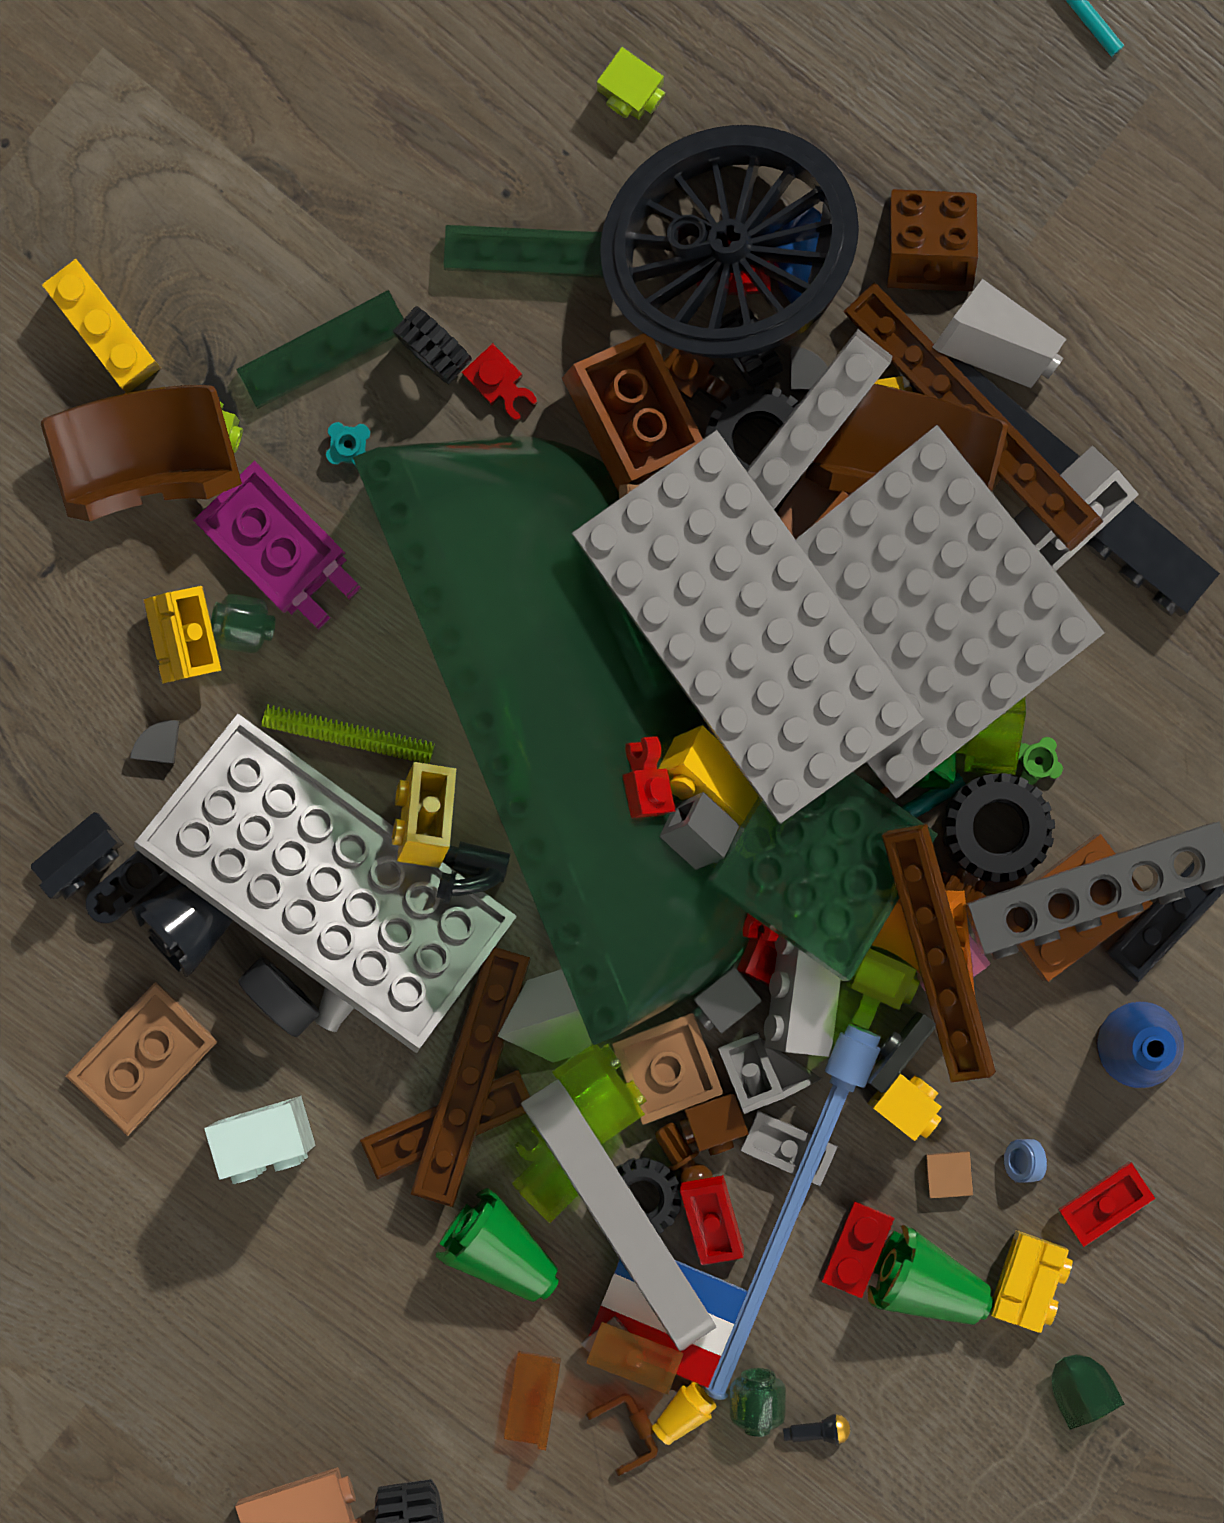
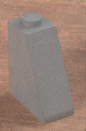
[933,279,1066,388]

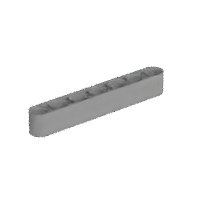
[521,1079,717,1352]

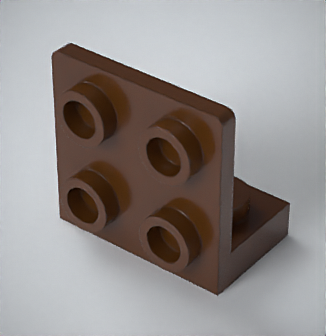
[887,189,978,292]

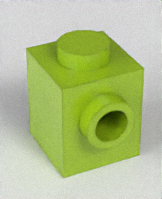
[597,47,666,120]

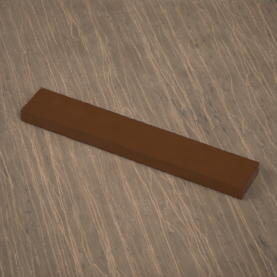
[882,824,996,1083]
[411,947,531,1208]

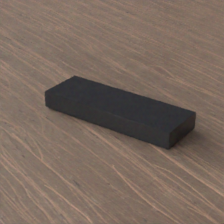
[1106,860,1224,982]

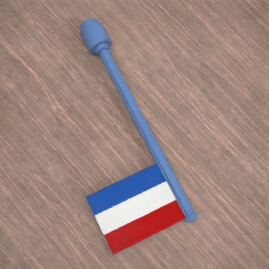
[588,1024,881,1400]

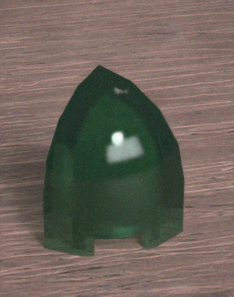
[1052,1354,1125,1430]

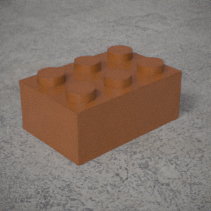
[562,333,703,492]
[1006,834,1153,982]

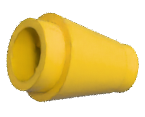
[652,1382,717,1445]

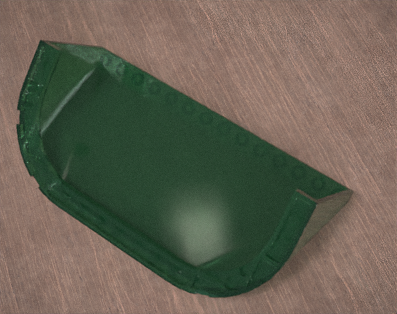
[353,435,781,1045]

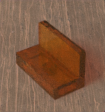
[585,1322,684,1395]
[504,1351,561,1451]

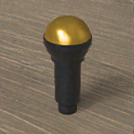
[783,1414,850,1445]

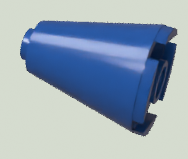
[1096,1001,1184,1088]

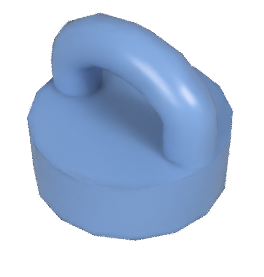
[1004,1139,1047,1183]

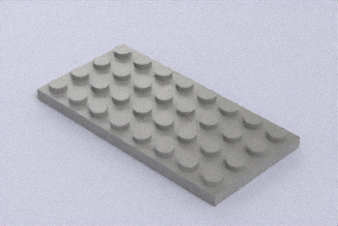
[571,430,924,824]
[133,714,517,1053]

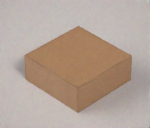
[925,1151,973,1198]

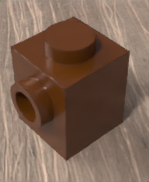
[679,1091,749,1156]

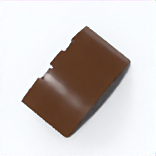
[805,384,1008,493]
[41,385,242,522]

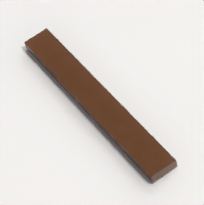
[843,282,1104,552]

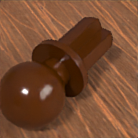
[655,1123,713,1188]

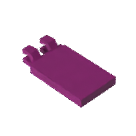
[193,460,361,630]

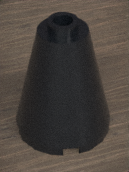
[132,883,234,977]

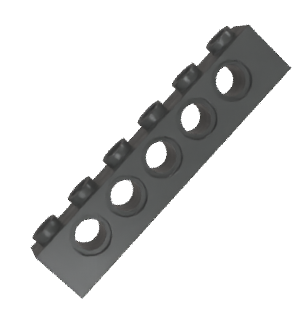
[964,821,1224,960]

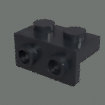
[31,812,124,900]

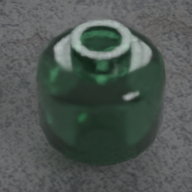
[210,594,276,653]
[729,1368,786,1437]

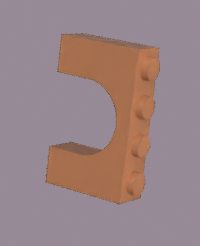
[235,1467,364,1523]

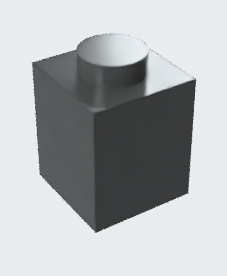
[659,792,740,870]
[692,966,762,1033]

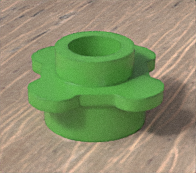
[1015,737,1063,785]

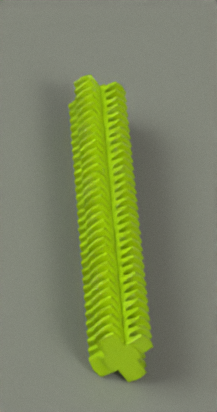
[261,704,435,764]

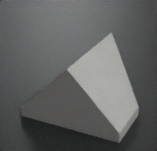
[498,967,594,1063]
[718,1032,822,1114]

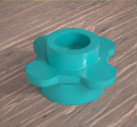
[326,422,370,467]

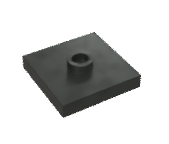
[867,1012,936,1093]

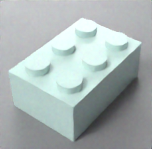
[204,1096,316,1184]

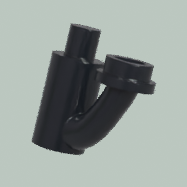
[436,841,511,904]

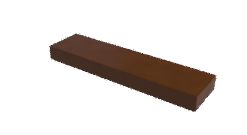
[360,1069,531,1179]

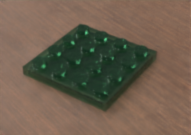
[706,772,938,981]

